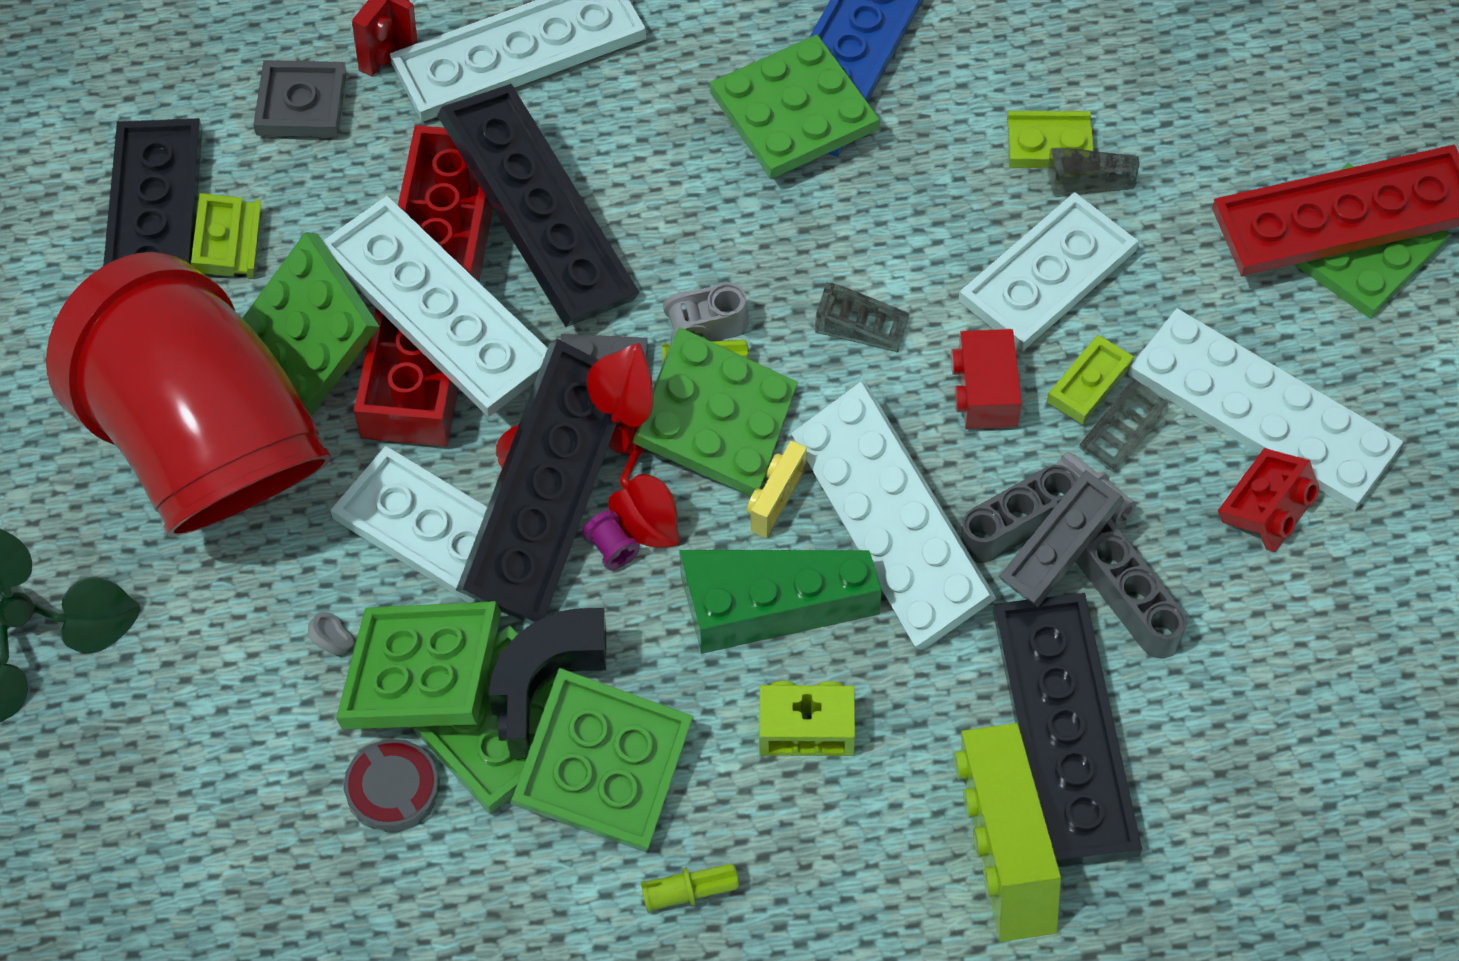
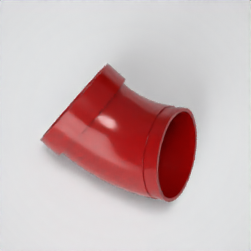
[46,252,332,537]

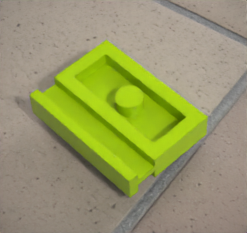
[1007,111,1094,168]
[191,193,261,279]

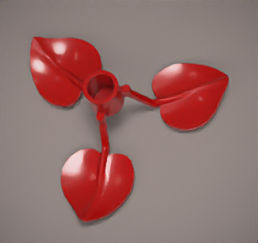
[496,343,681,548]

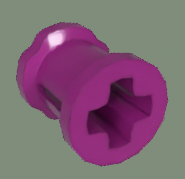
[582,510,640,571]

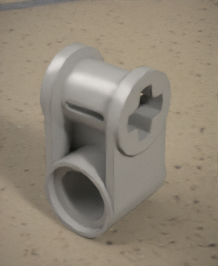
[663,283,749,341]

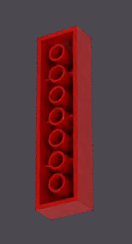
[354,125,493,447]

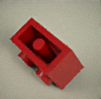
[951,329,1022,429]

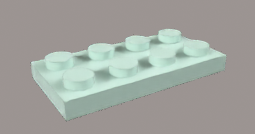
[959,192,1138,352]
[330,446,487,603]

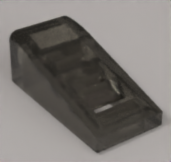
[1047,148,1140,197]
[815,282,910,352]
[1079,378,1169,473]

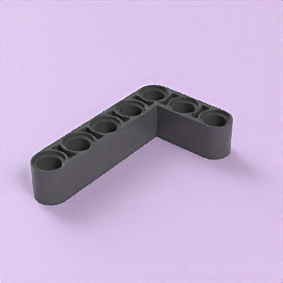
[960,465,1187,659]

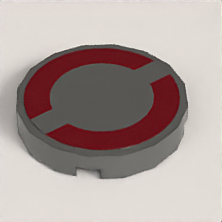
[344,739,440,832]

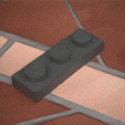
[999,470,1124,608]

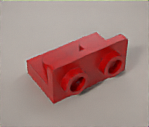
[351,0,418,77]
[1218,448,1319,552]

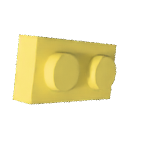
[747,441,807,538]

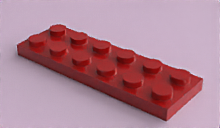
[1212,144,1459,277]

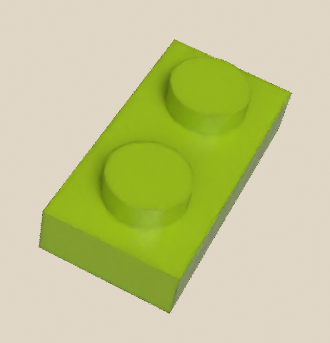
[1047,334,1134,425]

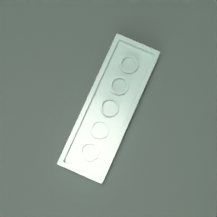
[390,0,646,122]
[323,196,548,417]
[1128,308,1403,511]
[791,382,997,650]

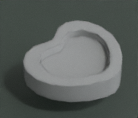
[308,612,354,655]

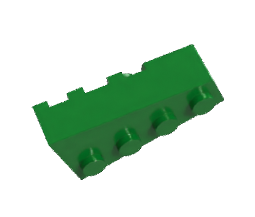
[679,550,882,654]

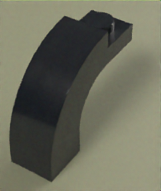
[488,608,607,758]

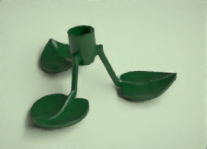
[0,528,140,722]

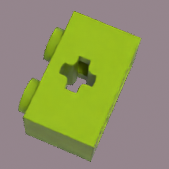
[759,681,855,756]

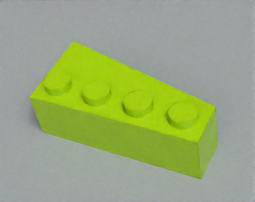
[953,723,1061,942]

